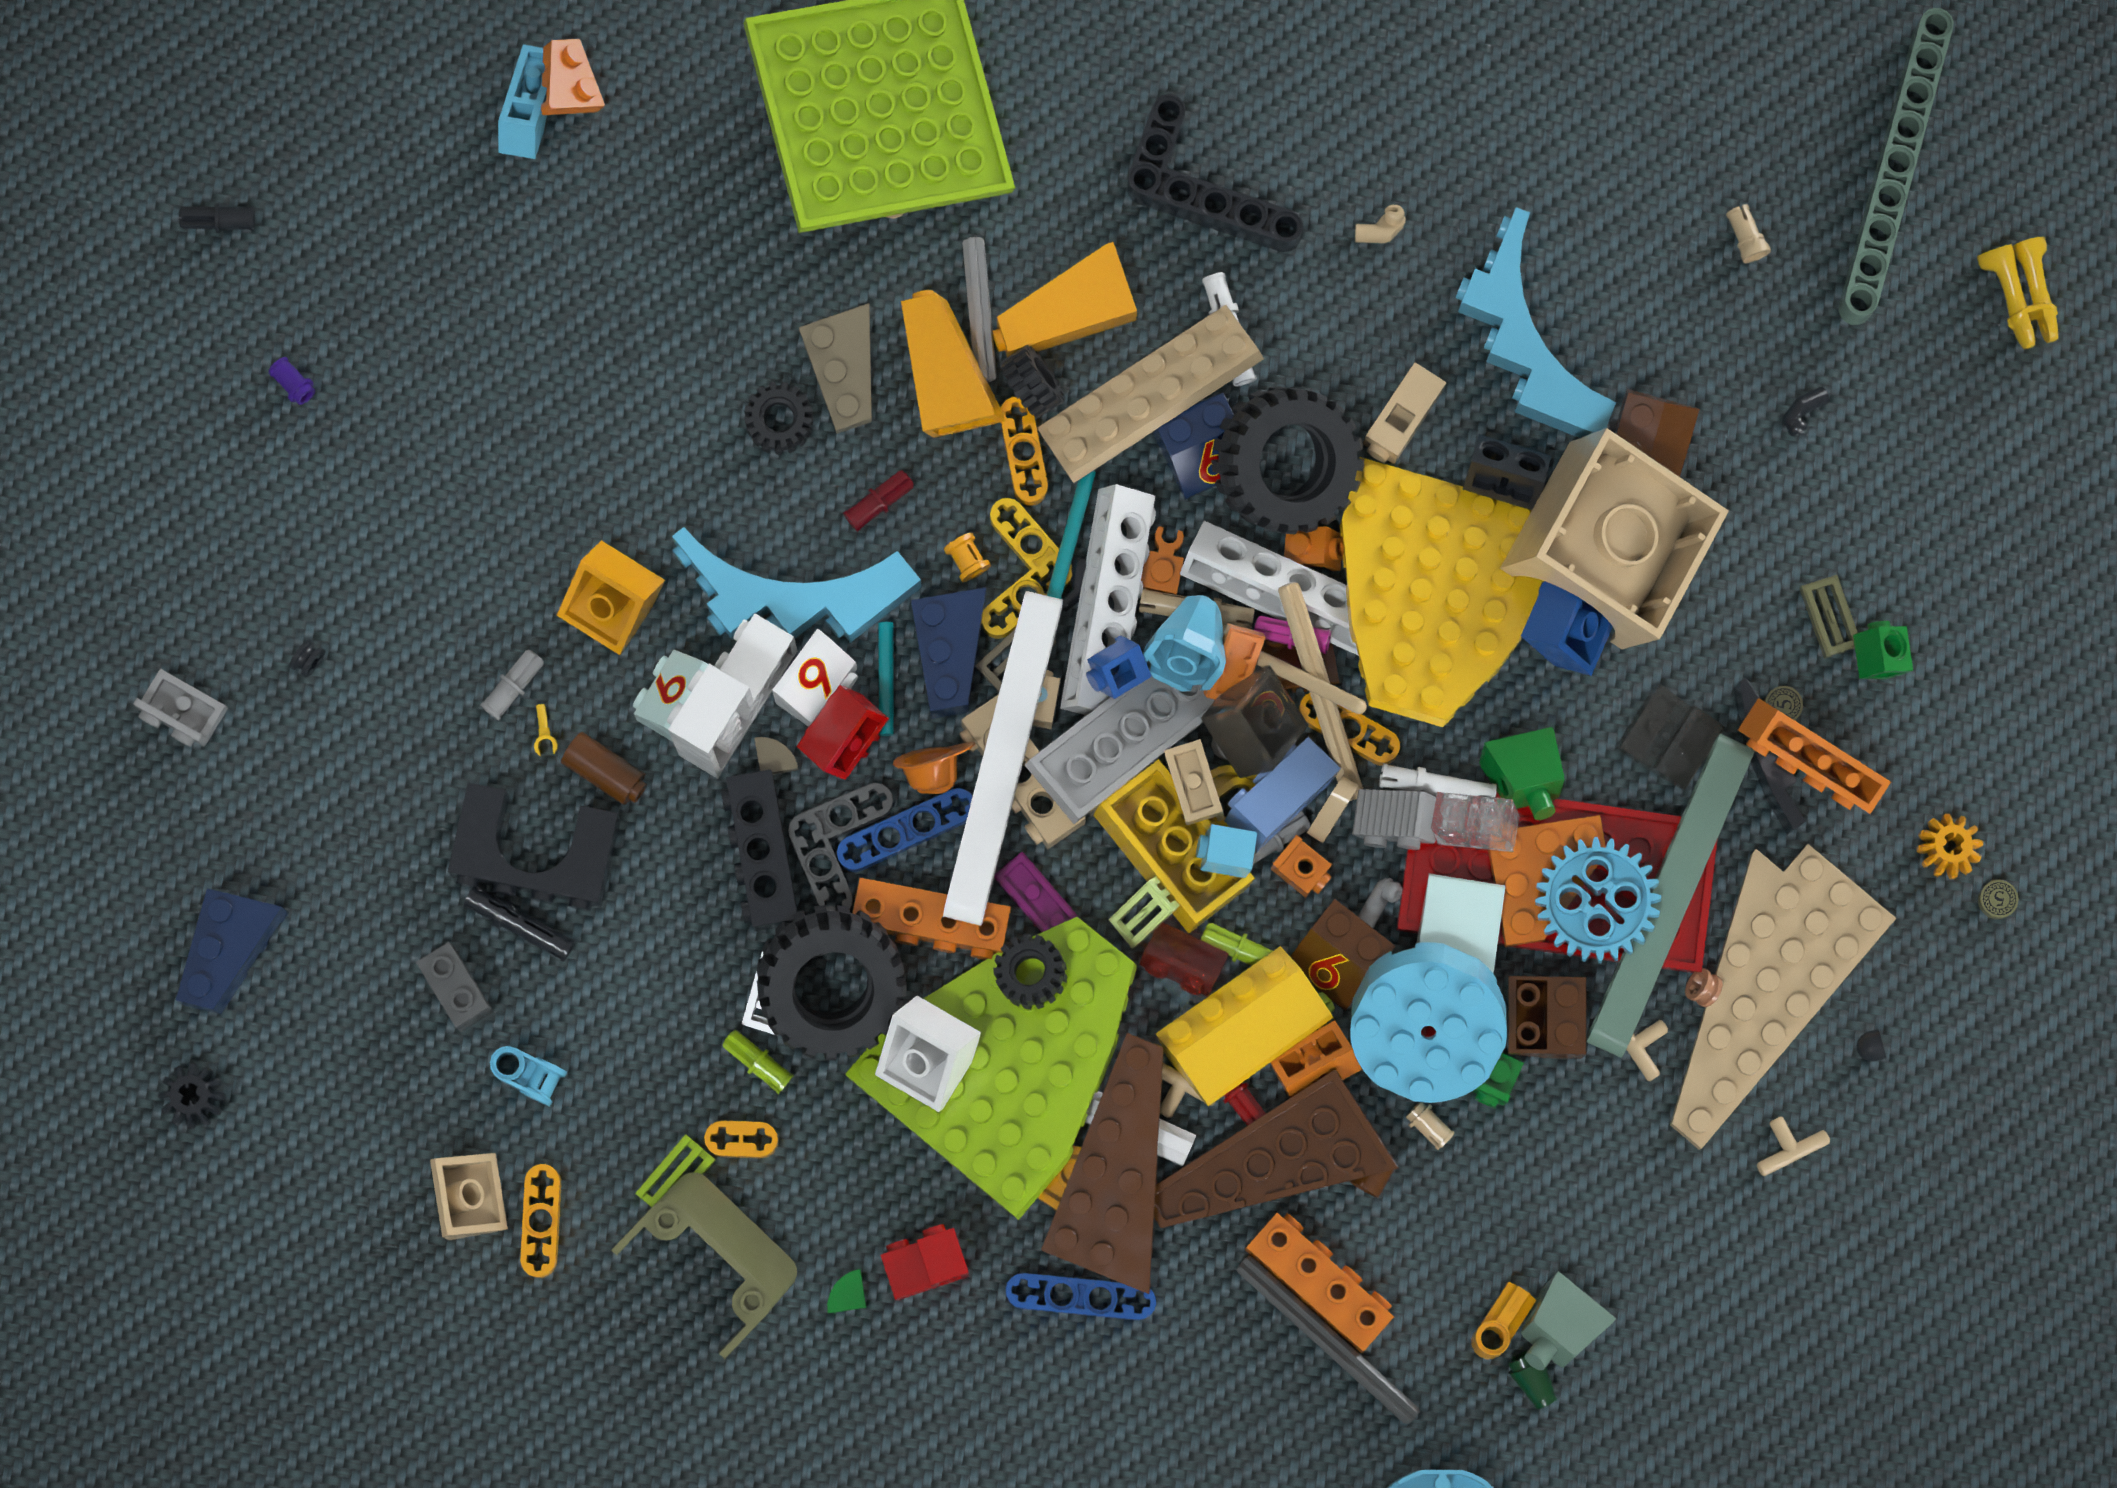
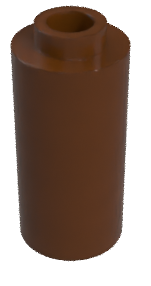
[561,732,647,805]

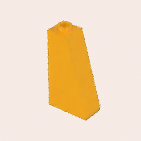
[992,242,1137,358]
[901,290,1005,438]

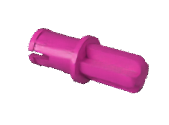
[1254,616,1331,654]

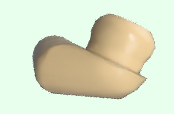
[1355,205,1406,243]

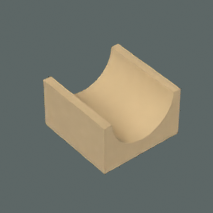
[1500,428,1729,649]

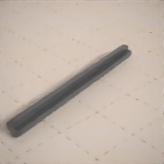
[1236,1256,1420,1424]

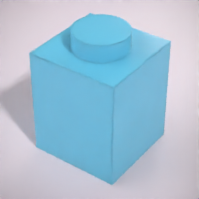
[1196,824,1257,878]

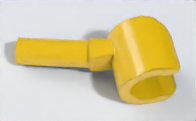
[534,704,558,756]

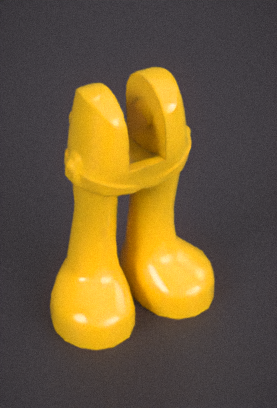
[1976,237,2058,349]

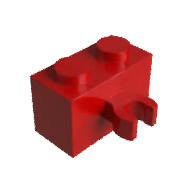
[796,685,889,780]

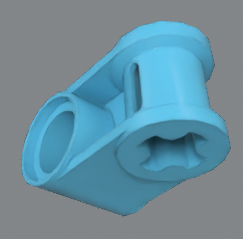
[490,1046,567,1107]

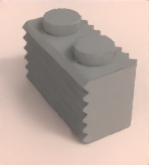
[1352,789,1441,850]

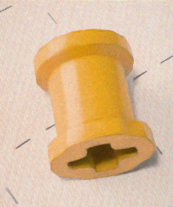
[944,533,991,582]

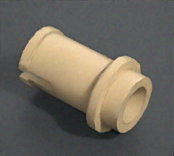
[1405,1102,1455,1150]

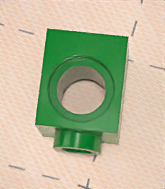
[1853,621,1913,679]

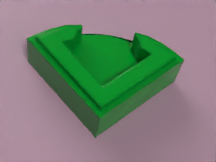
[827,1269,866,1314]

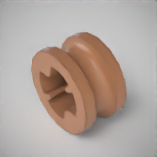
[1685,968,1723,1007]

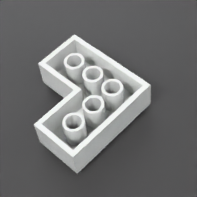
[667,613,797,779]

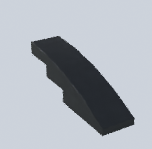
[1734,678,1806,835]

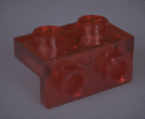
[1139,923,1229,997]

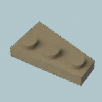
[799,303,872,434]

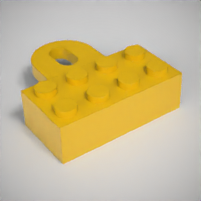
[1094,759,1257,933]

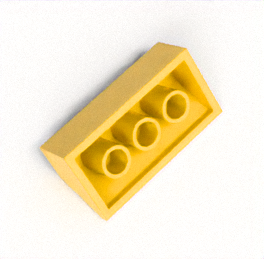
[1156,946,1333,1106]

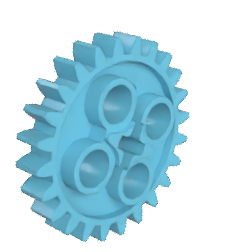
[1535,837,1661,963]

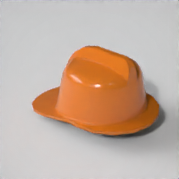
[893,742,975,794]

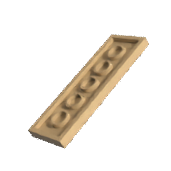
[1037,305,1264,483]

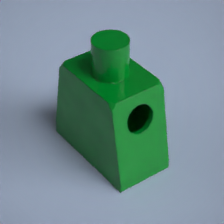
[1479,727,1564,820]

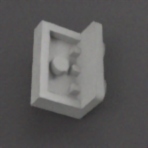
[133,669,228,747]

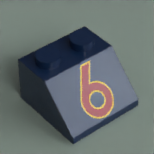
[1153,393,1234,500]

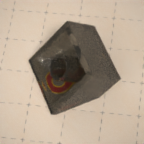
[1201,665,1309,778]

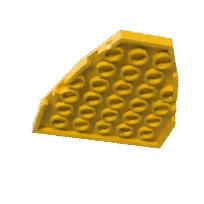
[1340,457,1544,727]

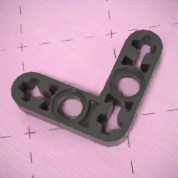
[788,783,893,911]

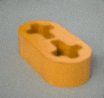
[704,1121,779,1158]

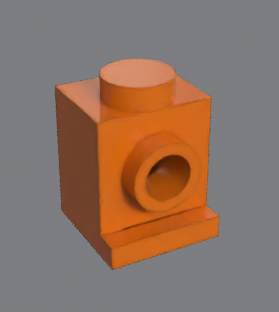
[1271,835,1332,898]

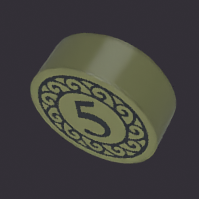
[1764,686,1803,720]
[1978,880,2019,919]

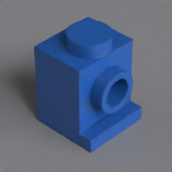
[1086,635,1152,699]

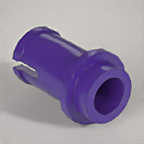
[268,357,315,405]

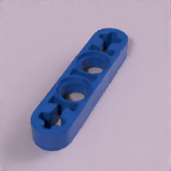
[837,788,973,872]
[1005,1273,1156,1320]

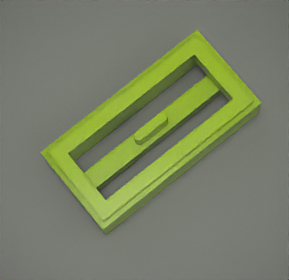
[635,1134,716,1207]

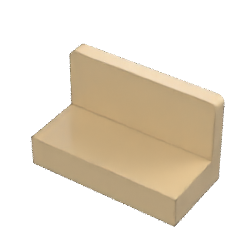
[1164,739,1225,825]

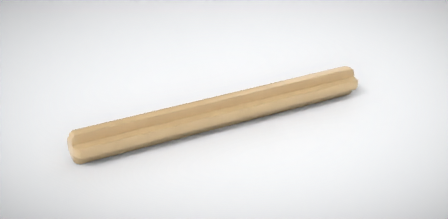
[1278,582,1363,801]

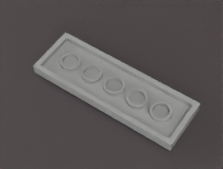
[1025,666,1228,824]

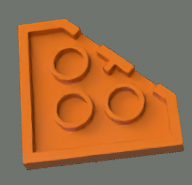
[1485,815,1606,947]

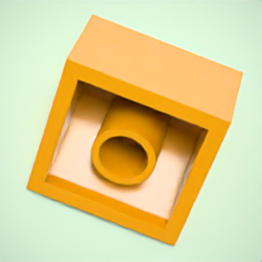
[556,540,665,655]

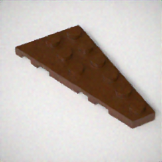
[1041,1033,1164,1294]
[1154,1070,1399,1228]

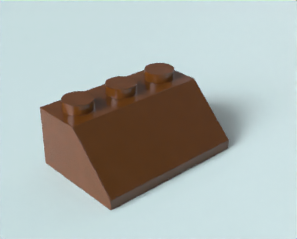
[1614,389,1700,477]

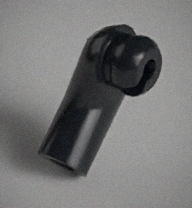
[1782,387,1830,437]

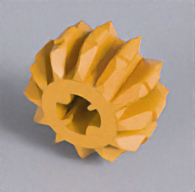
[1916,814,1983,879]

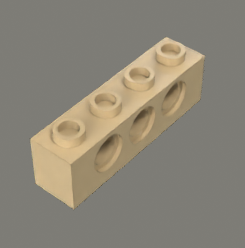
[959,694,1086,849]

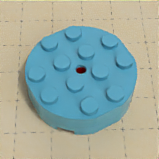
[1350,942,1507,1103]

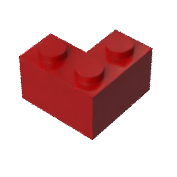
[880,1224,969,1301]

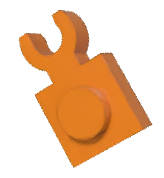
[1141,526,1184,595]

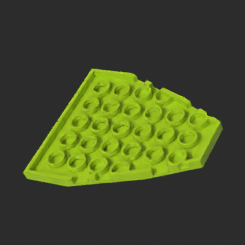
[845,917,1137,1220]

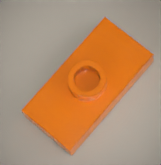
[1203,623,1266,706]

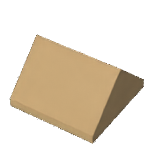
[430,1153,508,1240]

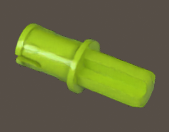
[1201,923,1273,966]
[722,1030,794,1095]

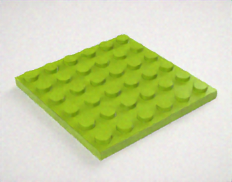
[743,0,1015,233]

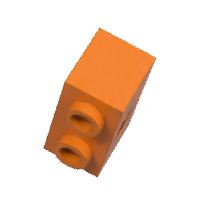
[1270,1020,1362,1098]

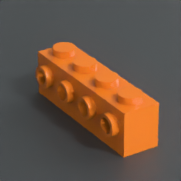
[1738,698,1891,814]
[852,878,1011,960]
[1244,1213,1394,1353]

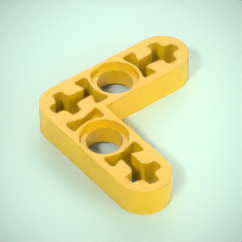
[982,498,1072,639]

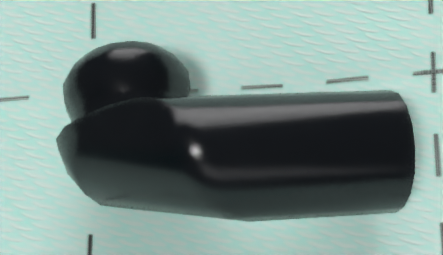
[1061,555,1086,612]

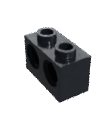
[1462,434,1551,510]

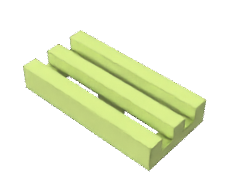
[1108,876,1180,949]

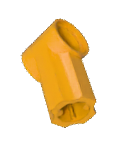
[1471,1282,1537,1359]

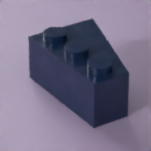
[911,587,986,719]
[176,888,289,1014]

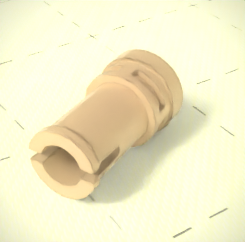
[1726,204,1771,263]

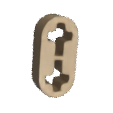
[1307,775,1359,843]

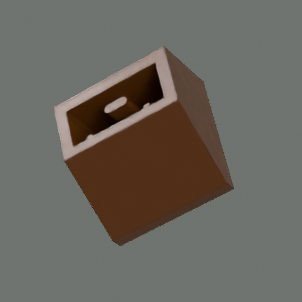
[1508,976,1586,1059]

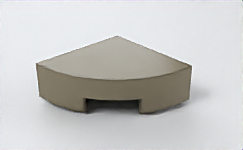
[754,737,799,775]

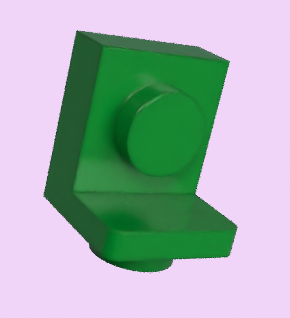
[1472,1053,1524,1108]

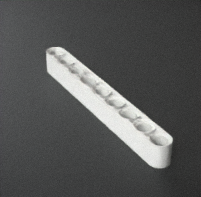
[943,591,1063,926]

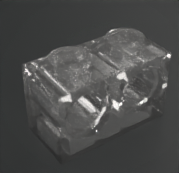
[1431,792,1520,852]

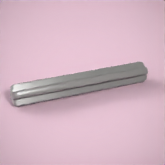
[962,237,997,382]

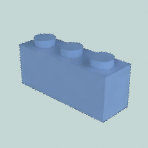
[1224,737,1341,853]

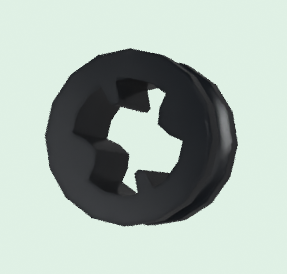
[289,639,325,678]

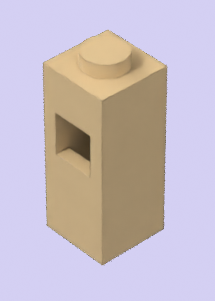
[1363,363,1446,464]

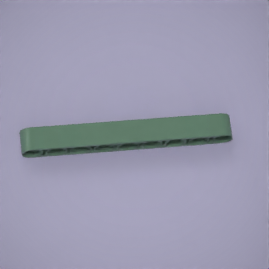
[1839,8,1954,325]
[1586,733,1755,1058]

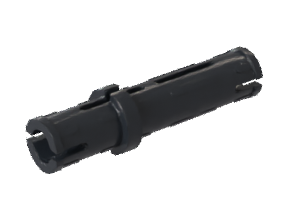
[463,886,576,962]

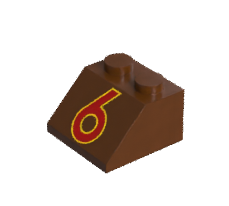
[1290,899,1395,1011]

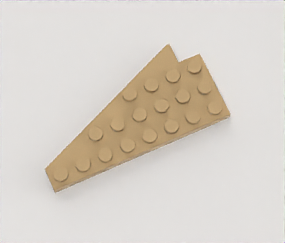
[1670,844,1896,1150]

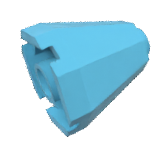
[1143,595,1226,691]

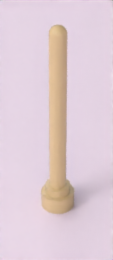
[1223,625,1367,714]

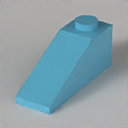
[498,45,547,159]

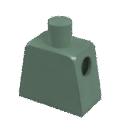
[1521,1271,1616,1370]

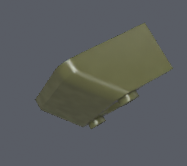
[611,1173,797,1359]

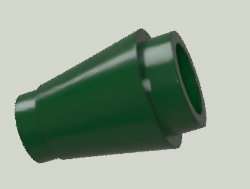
[1507,1349,1557,1409]

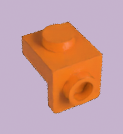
[1284,526,1344,571]

